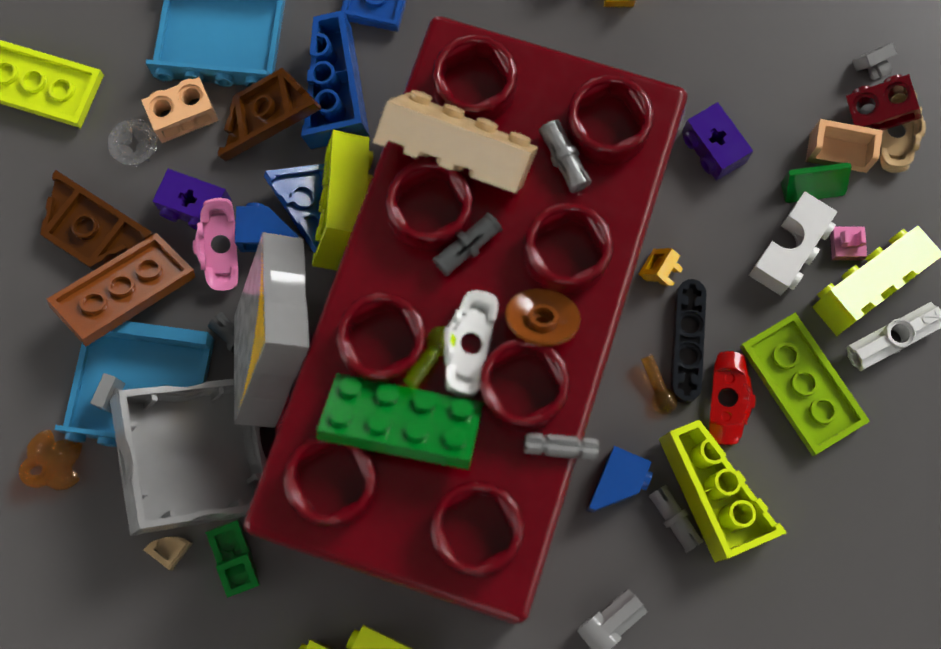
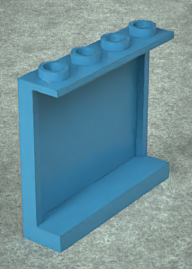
[146,0,286,87]
[54,321,215,447]

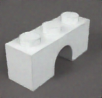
[749,192,838,296]

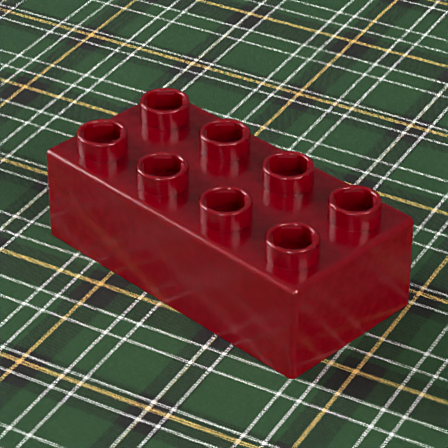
[244,16,688,624]

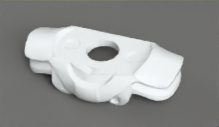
[442,290,498,397]

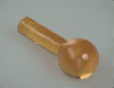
[641,354,678,414]

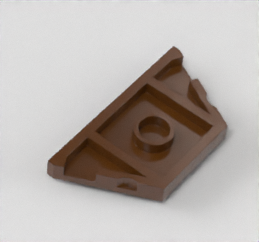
[218,68,321,161]
[40,170,154,271]

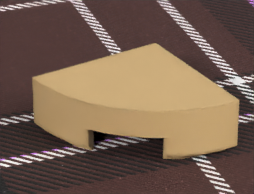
[143,536,193,571]

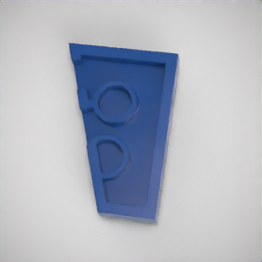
[264,163,324,253]

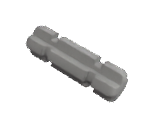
[524,433,599,460]

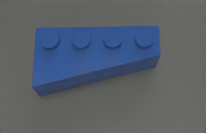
[301,10,370,149]

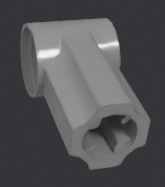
[576,589,647,649]

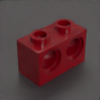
[846,74,922,130]

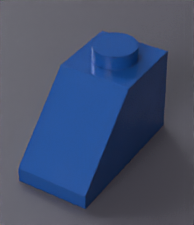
[235,202,299,252]
[586,446,653,513]

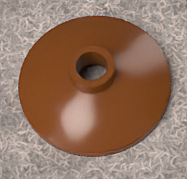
[506,289,580,346]

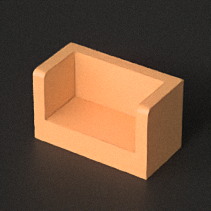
[806,119,883,173]

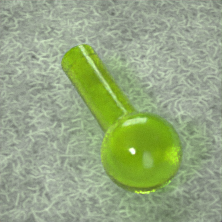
[404,326,456,389]

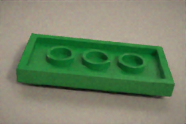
[317,373,483,470]

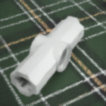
[846,302,941,371]

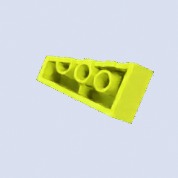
[659,420,787,563]

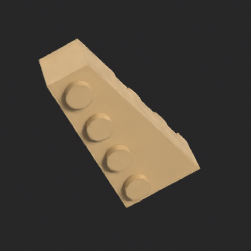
[373,90,538,193]

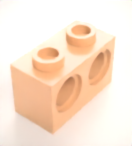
[141,77,219,143]

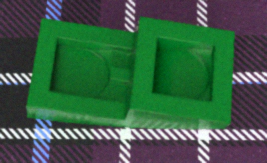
[205,519,260,598]

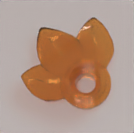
[19,429,82,490]

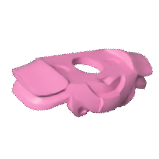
[193,198,238,291]

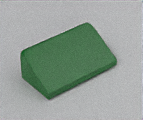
[781,163,852,203]

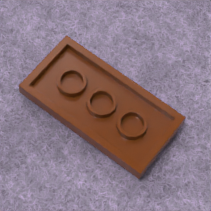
[46,233,196,347]

